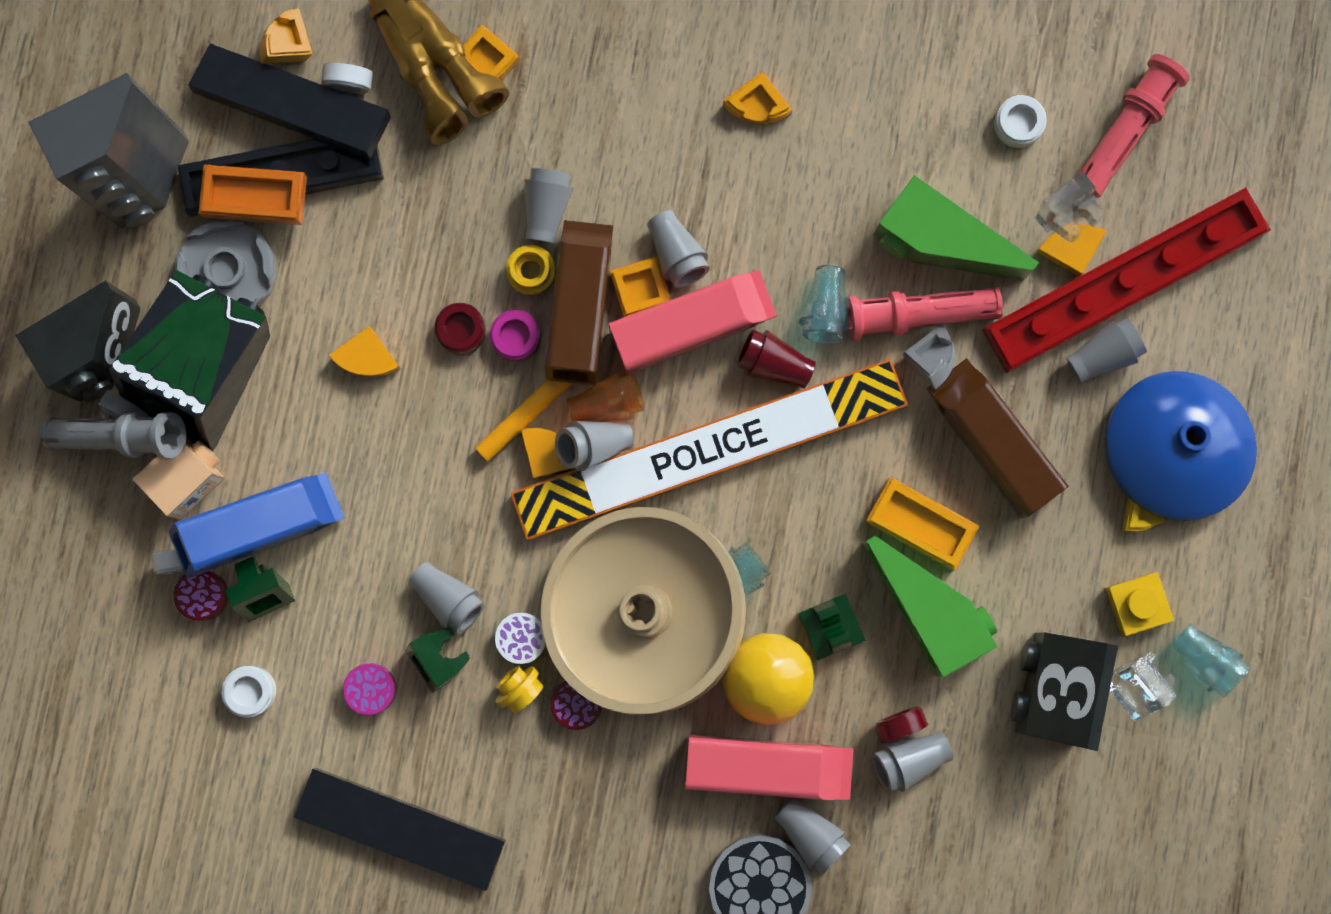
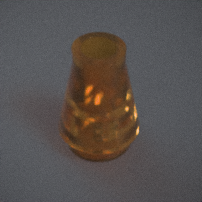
[566,371,645,422]

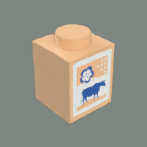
[132,440,224,520]

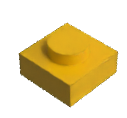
[1105,572,1174,636]

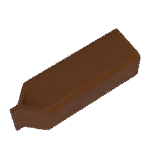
[545,220,614,385]
[926,358,1069,519]

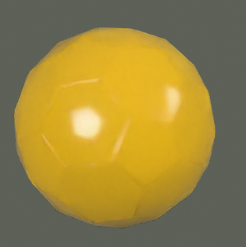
[722,633,815,725]

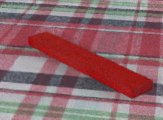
[982,187,1271,373]

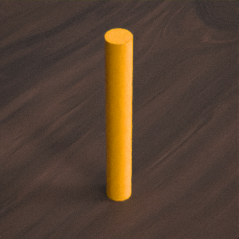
[474,380,573,462]

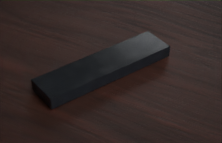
[188,43,391,159]
[177,139,384,217]
[294,768,506,891]

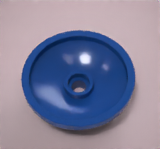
[1105,371,1257,521]

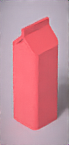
[608,270,777,375]
[685,734,854,800]

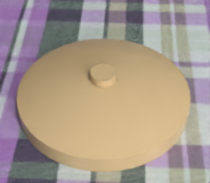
[541,507,746,715]

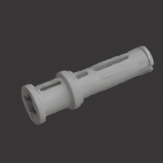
[40,412,186,459]

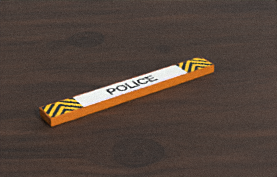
[511,359,908,541]

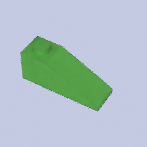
[874,175,1039,281]
[861,536,997,677]

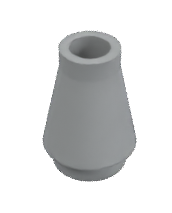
[524,168,574,243]
[647,210,710,288]
[1066,318,1147,384]
[555,420,634,471]
[408,562,485,634]
[872,732,953,792]
[774,798,851,875]

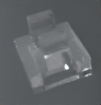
[1035,172,1102,242]
[1110,652,1177,722]

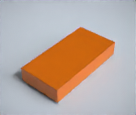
[199,165,307,225]

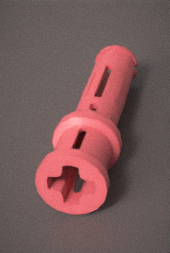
[1073,54,1190,199]
[846,287,1003,341]

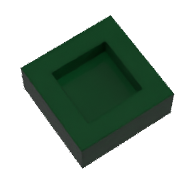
[225,556,295,622]
[797,593,866,660]
[405,628,470,693]

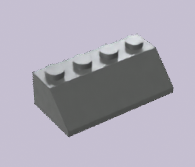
[28,73,189,229]

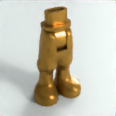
[367,0,510,145]

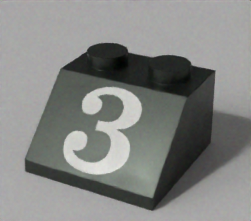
[15,280,141,402]
[1010,632,1118,751]

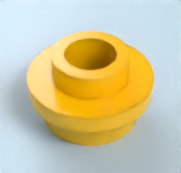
[506,245,556,295]
[495,666,543,714]

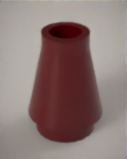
[737,329,816,389]

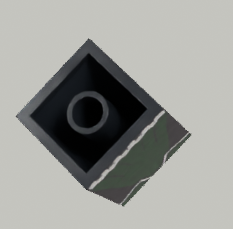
[109,270,270,452]

